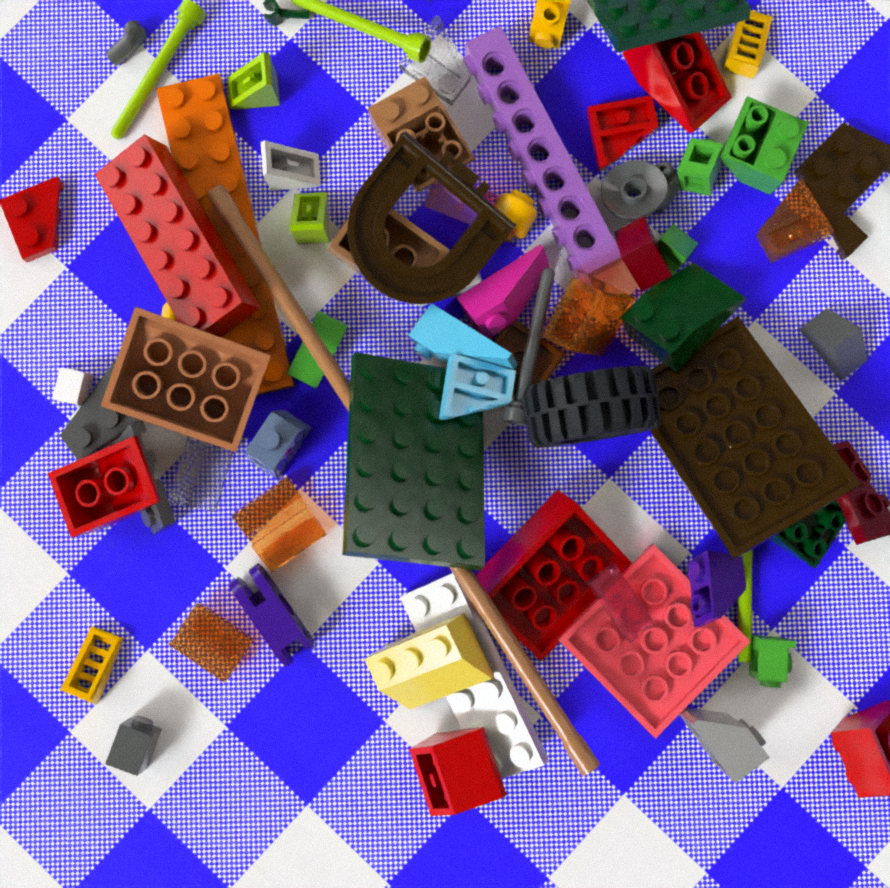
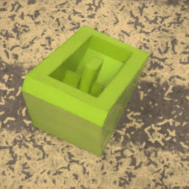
[227,52,280,110]
[289,192,330,244]

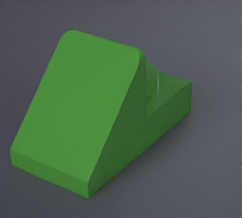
[649,224,699,289]

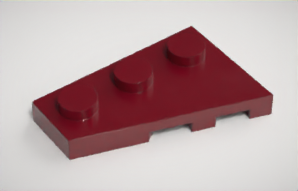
[832,441,890,545]

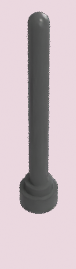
[502,268,555,426]

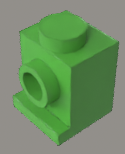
[677,138,724,196]
[749,635,796,688]

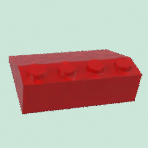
[476,489,632,661]

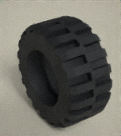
[522,366,662,448]

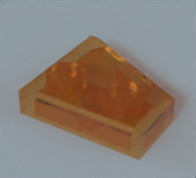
[756,179,834,263]

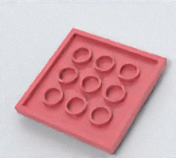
[557,544,751,739]

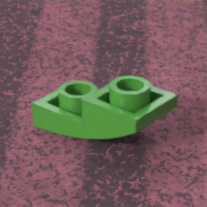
[287,310,348,389]

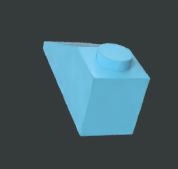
[408,303,518,370]

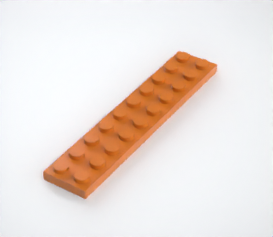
[156,73,295,396]

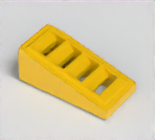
[722,10,772,79]
[60,626,124,704]

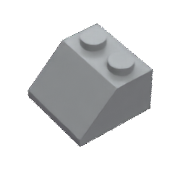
[679,707,770,784]

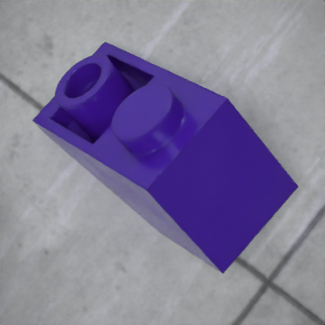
[688,551,746,628]

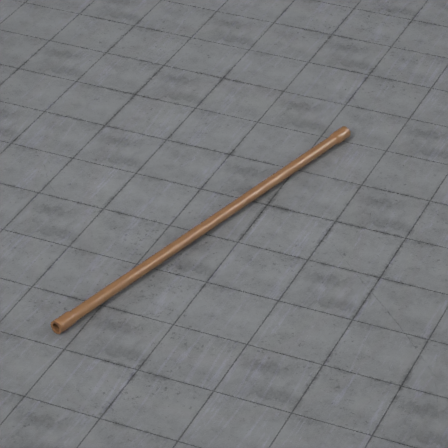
[207,185,600,776]

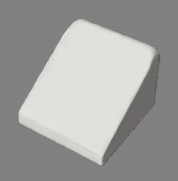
[52,368,94,406]

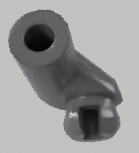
[106,20,147,66]
[655,162,679,214]

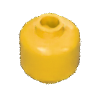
[494,190,537,242]

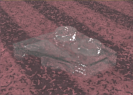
[399,15,471,106]

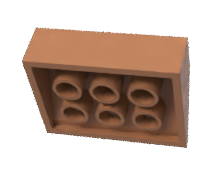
[101,306,271,452]

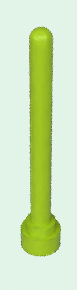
[111,0,207,140]
[291,0,432,63]

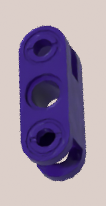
[229,563,315,666]

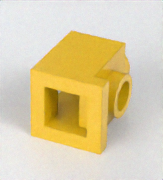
[528,0,570,49]

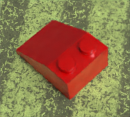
[622,32,732,133]
[47,436,161,538]

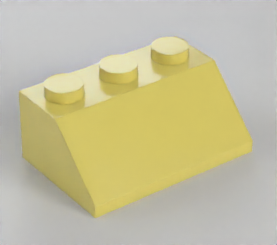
[364,612,495,709]

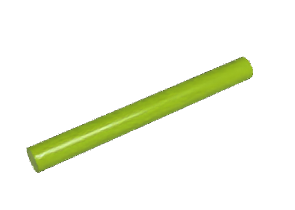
[738,549,753,662]

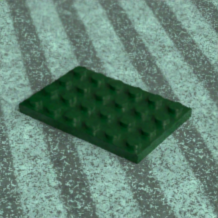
[342,352,485,570]

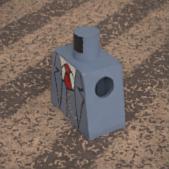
[245,410,312,480]

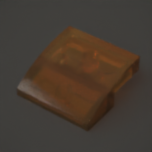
[232,476,326,573]

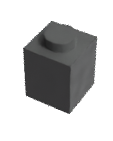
[105,716,162,776]

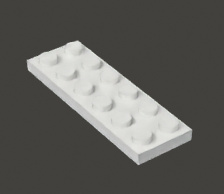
[400,573,549,779]

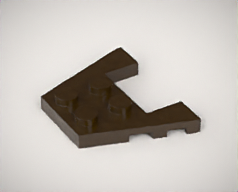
[794,123,890,260]

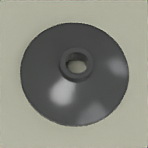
[601,161,668,219]

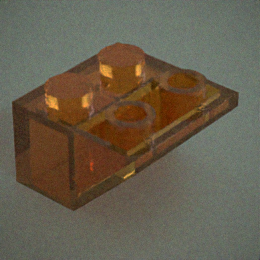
[542,268,635,356]

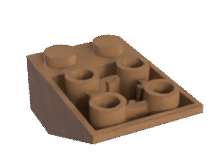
[367,76,475,193]

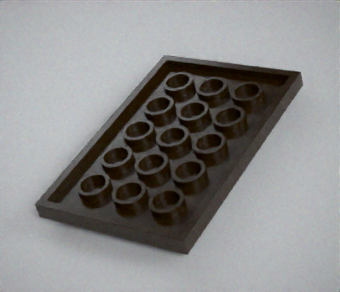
[649,316,861,560]

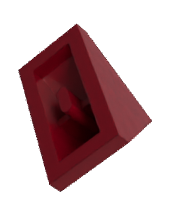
[614,216,673,292]

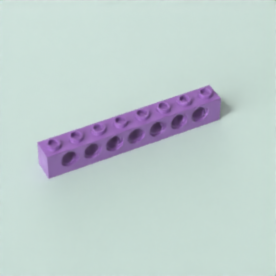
[462,26,621,282]

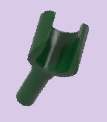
[263,0,310,26]

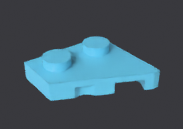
[439,353,516,420]

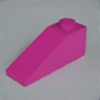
[457,244,551,339]

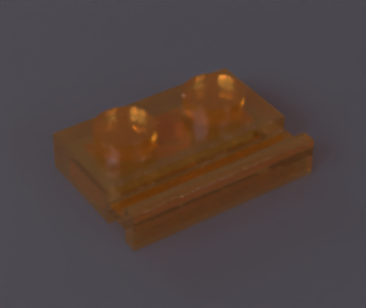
[169,602,255,683]

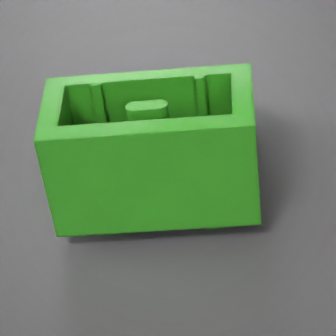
[720,96,809,195]

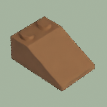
[327,209,449,305]

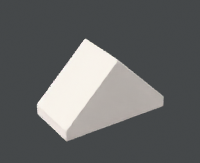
[261,140,321,191]

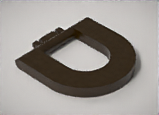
[347,131,516,304]

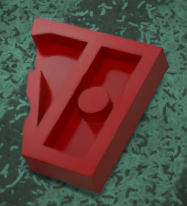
[586,95,659,171]
[0,176,64,263]

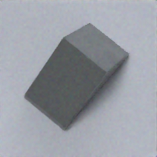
[799,308,868,380]

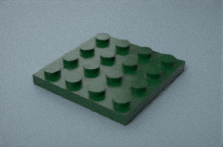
[587,0,751,53]

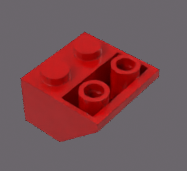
[409,727,507,816]

